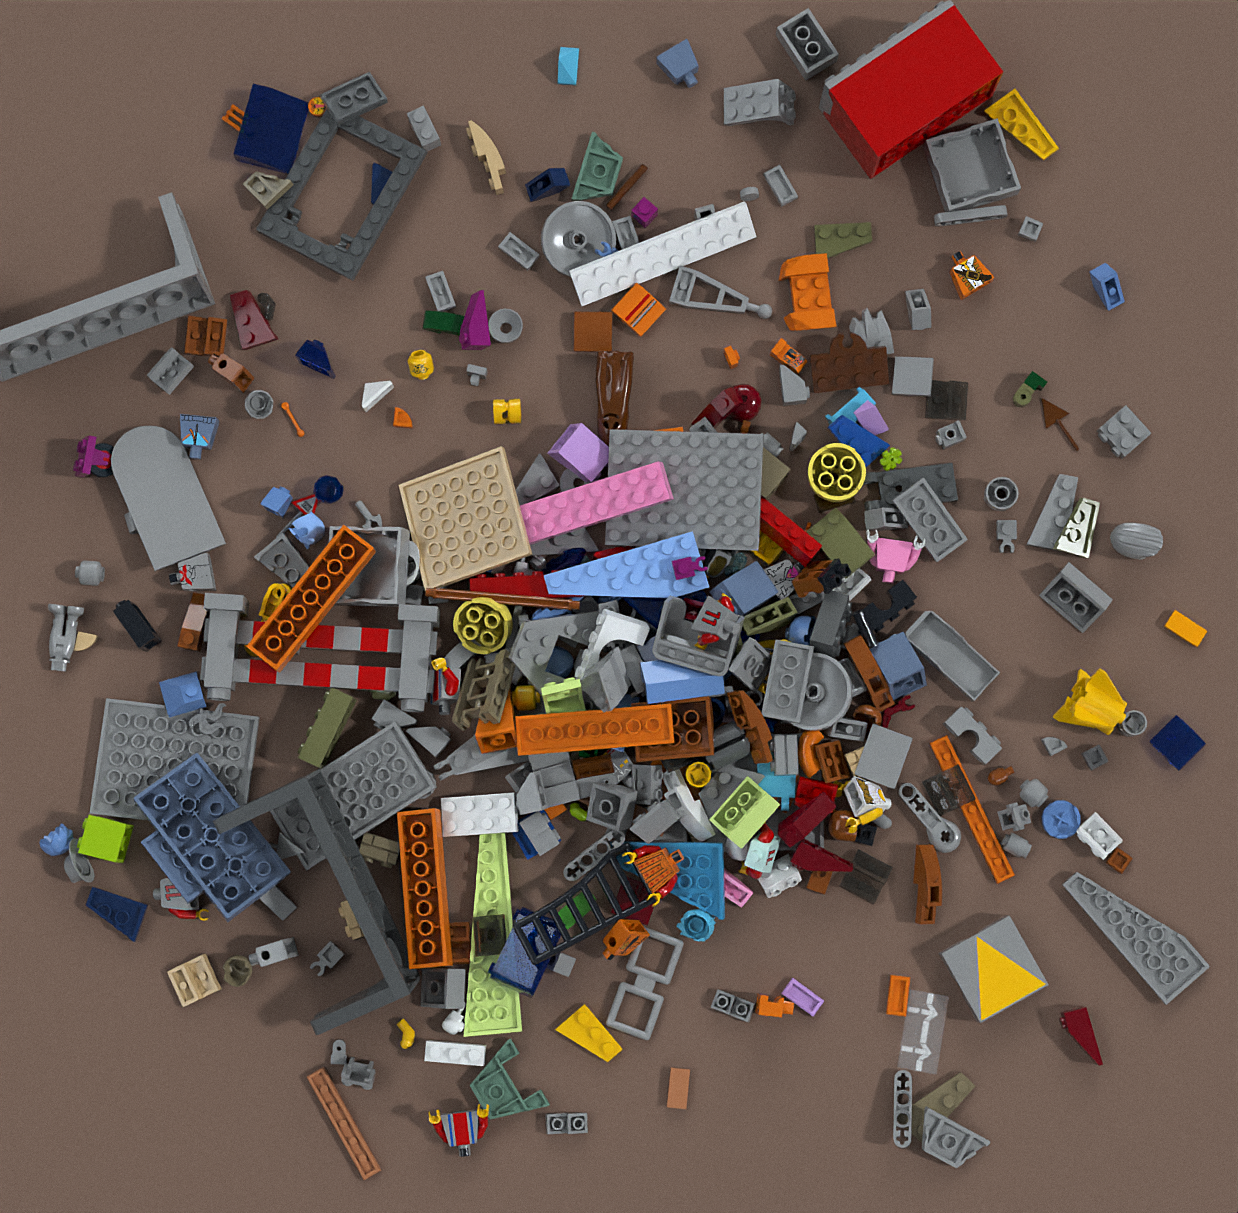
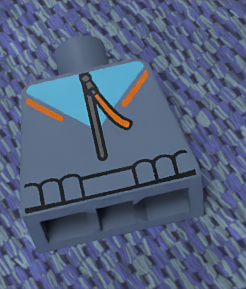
[180,414,219,460]

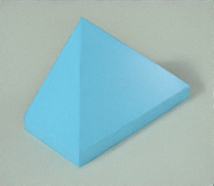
[558,47,579,85]

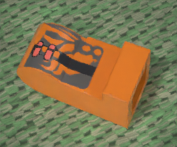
[770,338,808,374]

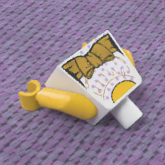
[833,776,891,833]

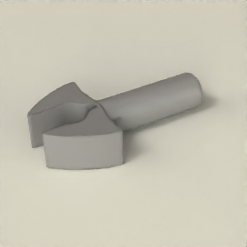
[355,501,382,529]

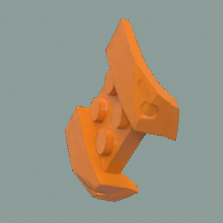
[779,253,836,331]

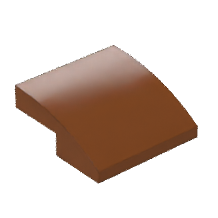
[574,311,612,351]
[184,316,227,357]
[815,740,850,784]
[449,922,471,965]

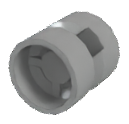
[1117,710,1147,737]

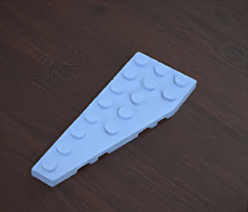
[544,531,709,598]

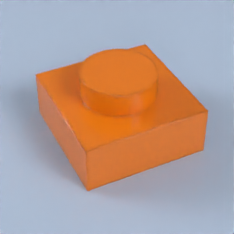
[723,345,740,369]

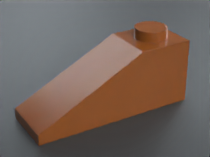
[178,592,209,652]

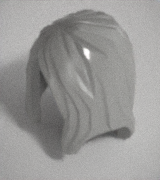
[1110,522,1163,560]

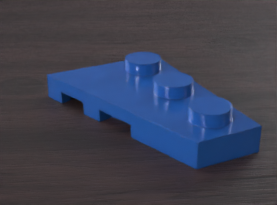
[827,415,890,467]

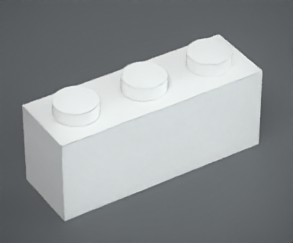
[424,1040,486,1066]

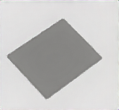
[855,724,912,789]

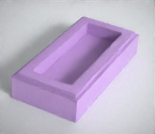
[781,978,824,1017]

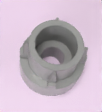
[984,477,1019,511]

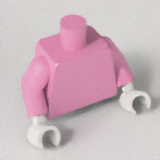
[866,529,926,584]

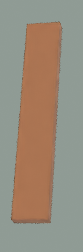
[307,1067,382,1180]

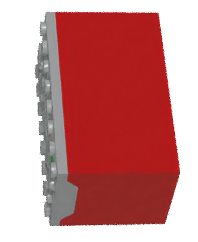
[819,0,1003,179]

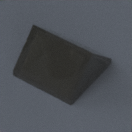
[473,914,507,957]

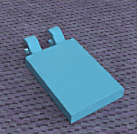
[757,739,796,812]

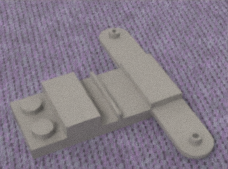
[517,752,617,815]

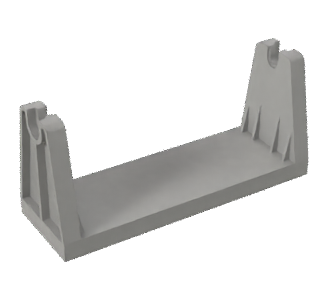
[0,192,215,382]

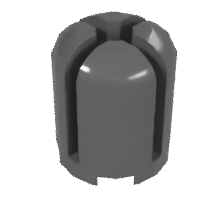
[702,721,750,773]

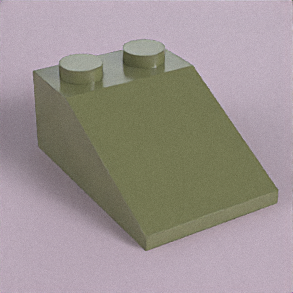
[806,508,875,579]

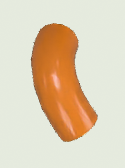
[797,730,824,778]

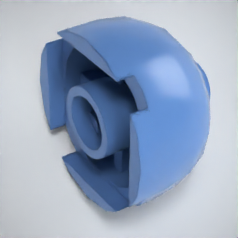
[785,616,817,646]

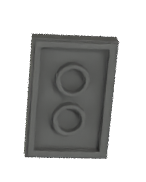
[320,72,388,126]

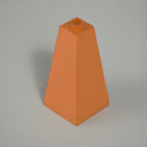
[475,687,517,754]

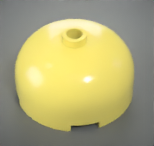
[807,443,866,502]
[453,597,513,654]

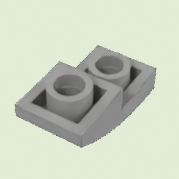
[444,639,481,670]
[711,989,756,1022]
[545,1113,588,1134]

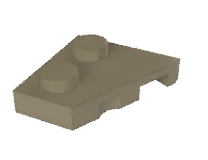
[243,171,294,210]

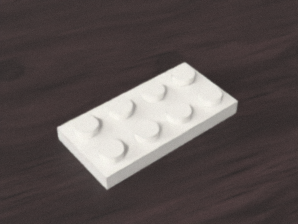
[441,792,518,837]

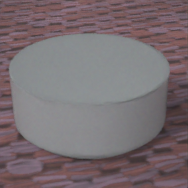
[740,187,759,201]

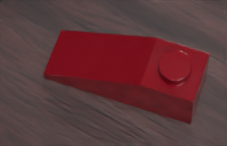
[691,387,744,428]
[778,792,836,848]
[790,838,853,872]
[1059,1006,1103,1066]

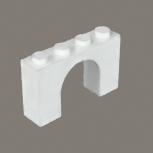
[575,609,650,680]

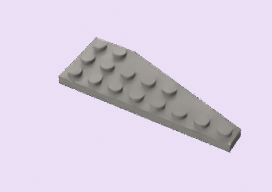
[1062,872,1210,1005]

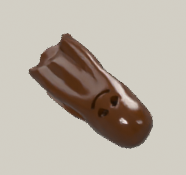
[596,351,634,447]

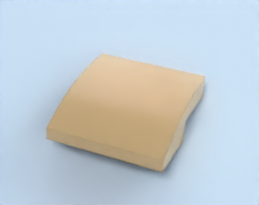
[167,953,222,1007]

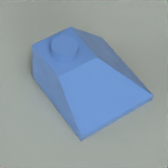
[159,672,206,718]

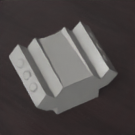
[580,647,631,713]

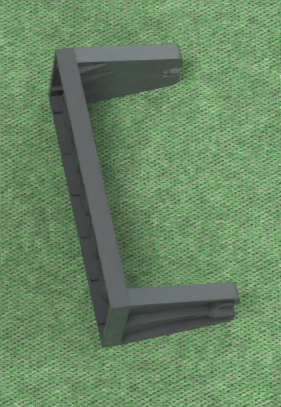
[212,768,421,1035]

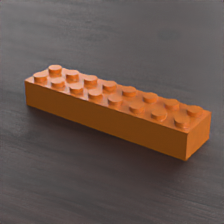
[246,525,376,673]
[397,808,453,969]

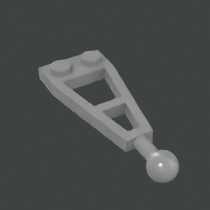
[669,266,772,319]

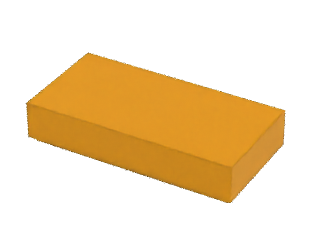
[1164,610,1207,647]

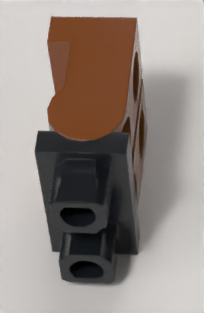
[791,559,851,598]

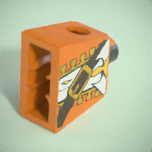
[950,251,994,300]

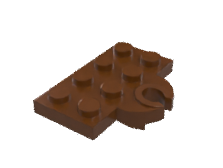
[810,332,889,393]

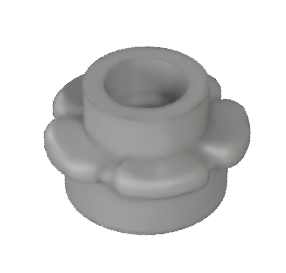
[529,555,547,571]

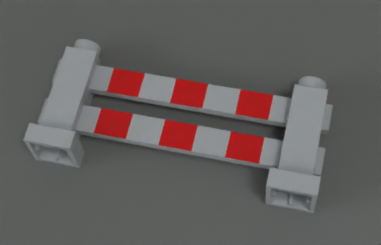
[200,593,440,712]

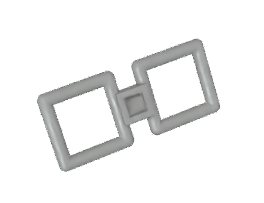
[606,927,684,1040]

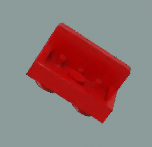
[794,777,838,813]

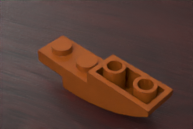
[843,635,895,712]
[727,690,773,764]
[913,844,942,925]

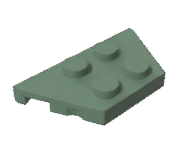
[571,132,623,201]

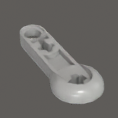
[898,783,961,853]

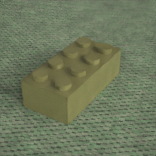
[297,688,357,769]

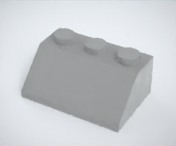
[1039,562,1113,633]

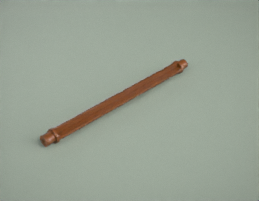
[425,587,580,610]

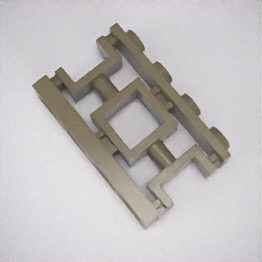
[452,649,516,731]

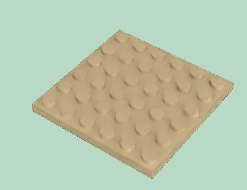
[399,446,532,591]

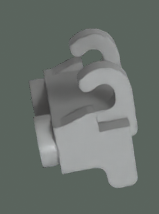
[341,1057,376,1090]

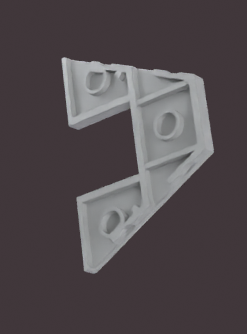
[516,453,599,556]
[509,611,599,695]

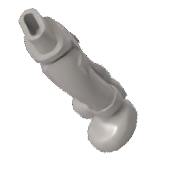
[48,604,84,672]

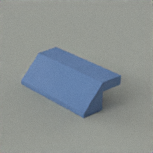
[640,660,725,704]

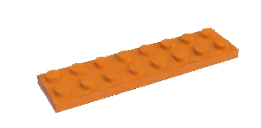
[515,704,675,756]

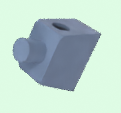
[656,39,699,88]

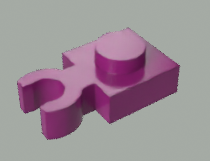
[672,556,708,580]

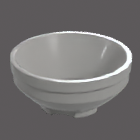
[488,308,523,343]

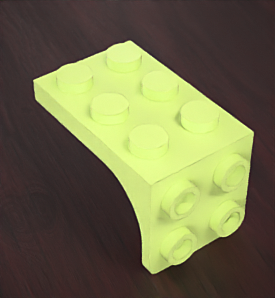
[541,677,586,714]

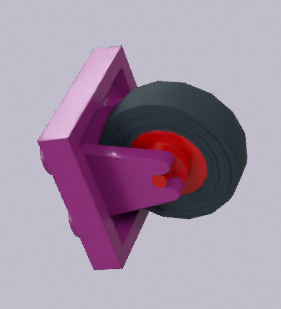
[73,435,114,478]

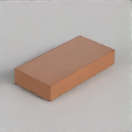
[667,1067,690,1109]

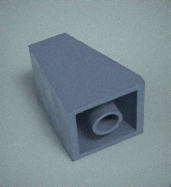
[709,561,778,616]
[869,632,927,701]

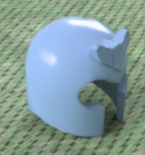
[288,512,325,549]

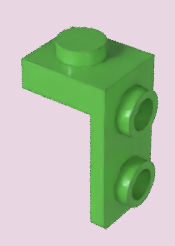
[558,892,597,929]

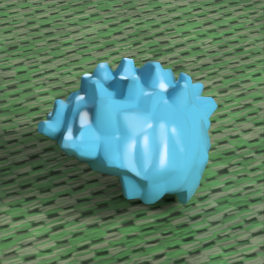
[676,909,716,942]

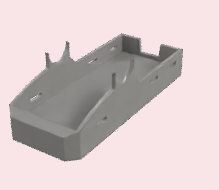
[905,611,1000,702]

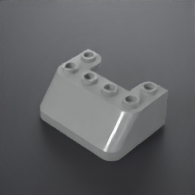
[652,595,745,676]

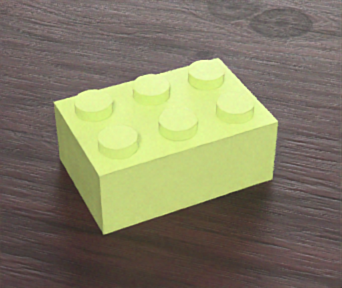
[709,776,780,849]

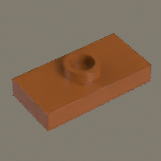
[806,871,833,895]

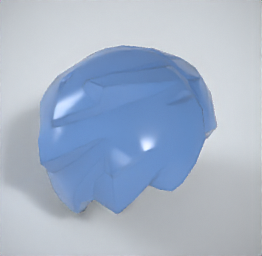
[545,646,574,678]
[39,823,74,856]

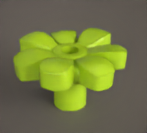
[880,448,902,471]

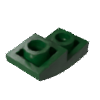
[422,310,465,336]

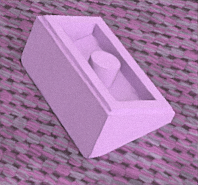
[853,400,889,435]

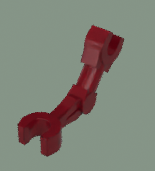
[881,695,915,729]

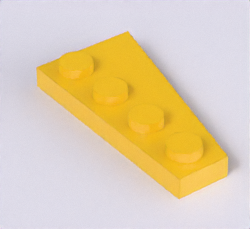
[984,89,1059,161]

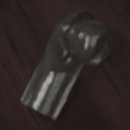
[257,293,276,321]

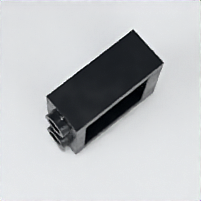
[113,600,162,652]

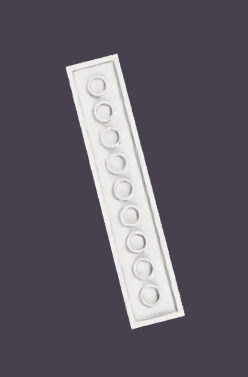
[569,201,756,306]

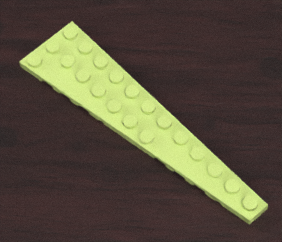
[464,833,522,1037]

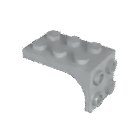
[724,79,796,126]

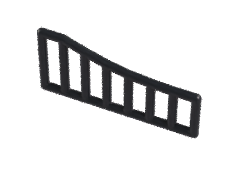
[512,842,656,965]

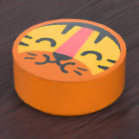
[308,97,327,117]

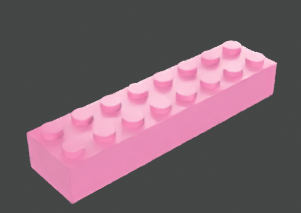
[520,461,674,545]

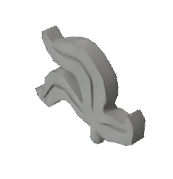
[189,703,226,735]

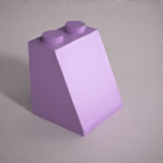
[547,423,609,482]

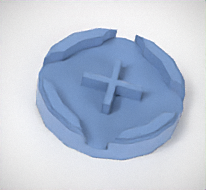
[1041,800,1081,839]

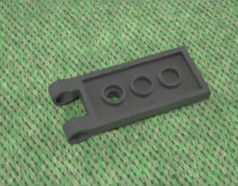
[863,463,958,511]

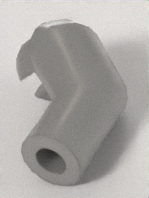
[873,814,892,829]

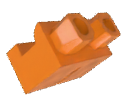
[755,993,794,1018]

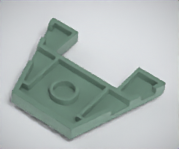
[470,1038,550,1119]

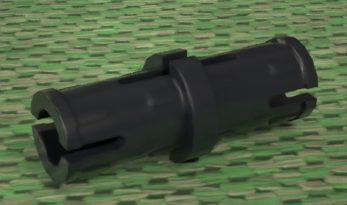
[852,609,878,649]

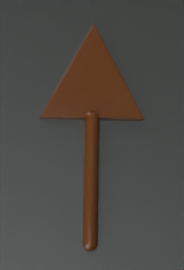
[1041,398,1079,451]

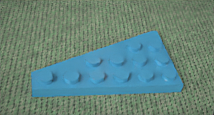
[609,841,725,920]

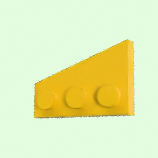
[555,1004,622,1062]

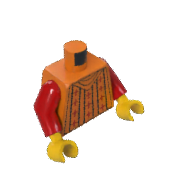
[622,845,684,907]

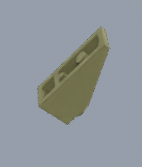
[742,597,798,636]

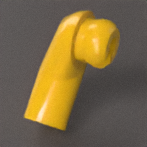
[397,1018,415,1049]

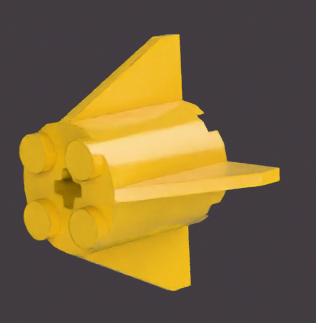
[1053,668,1127,735]

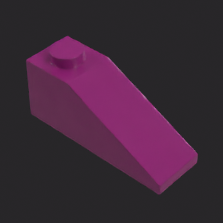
[459,290,491,350]

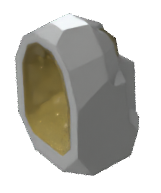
[703,549,732,578]

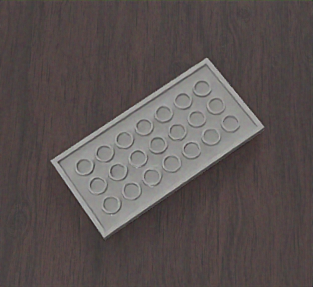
[270,721,437,870]

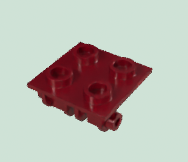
[611,877,656,926]

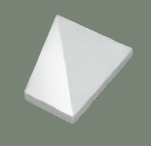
[362,381,394,412]

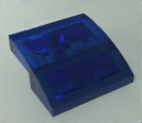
[1149,715,1206,771]

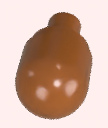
[988,766,1015,786]

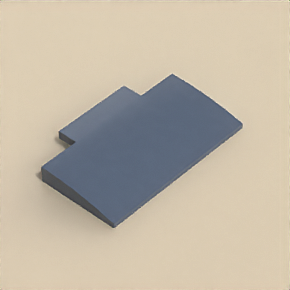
[133,753,291,923]

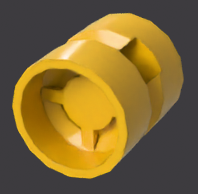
[493,399,521,424]
[685,762,711,788]

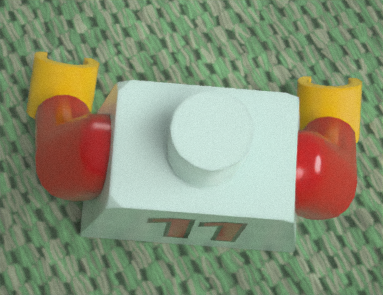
[738,822,781,879]

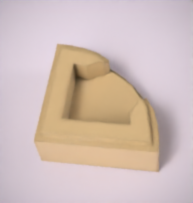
[74,632,98,651]

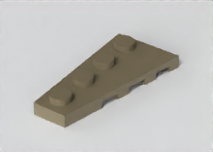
[893,1072,975,1143]

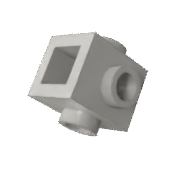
[997,802,1031,832]

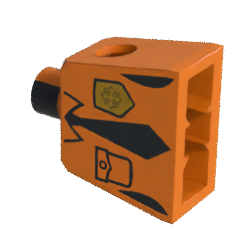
[603,919,650,960]

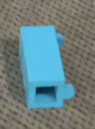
[825,387,876,426]

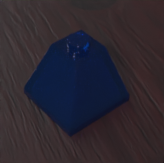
[295,339,336,379]

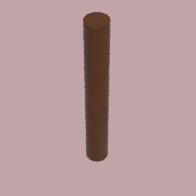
[605,164,648,210]

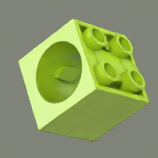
[77,815,134,863]

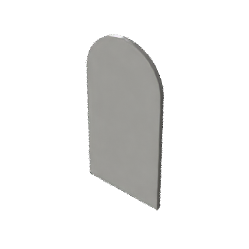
[111,426,226,571]

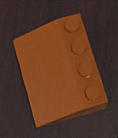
[631,696,714,762]

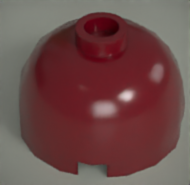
[729,384,762,422]

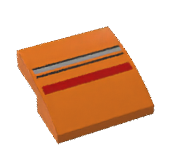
[611,283,666,337]

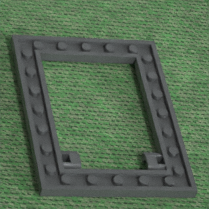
[256,109,428,281]

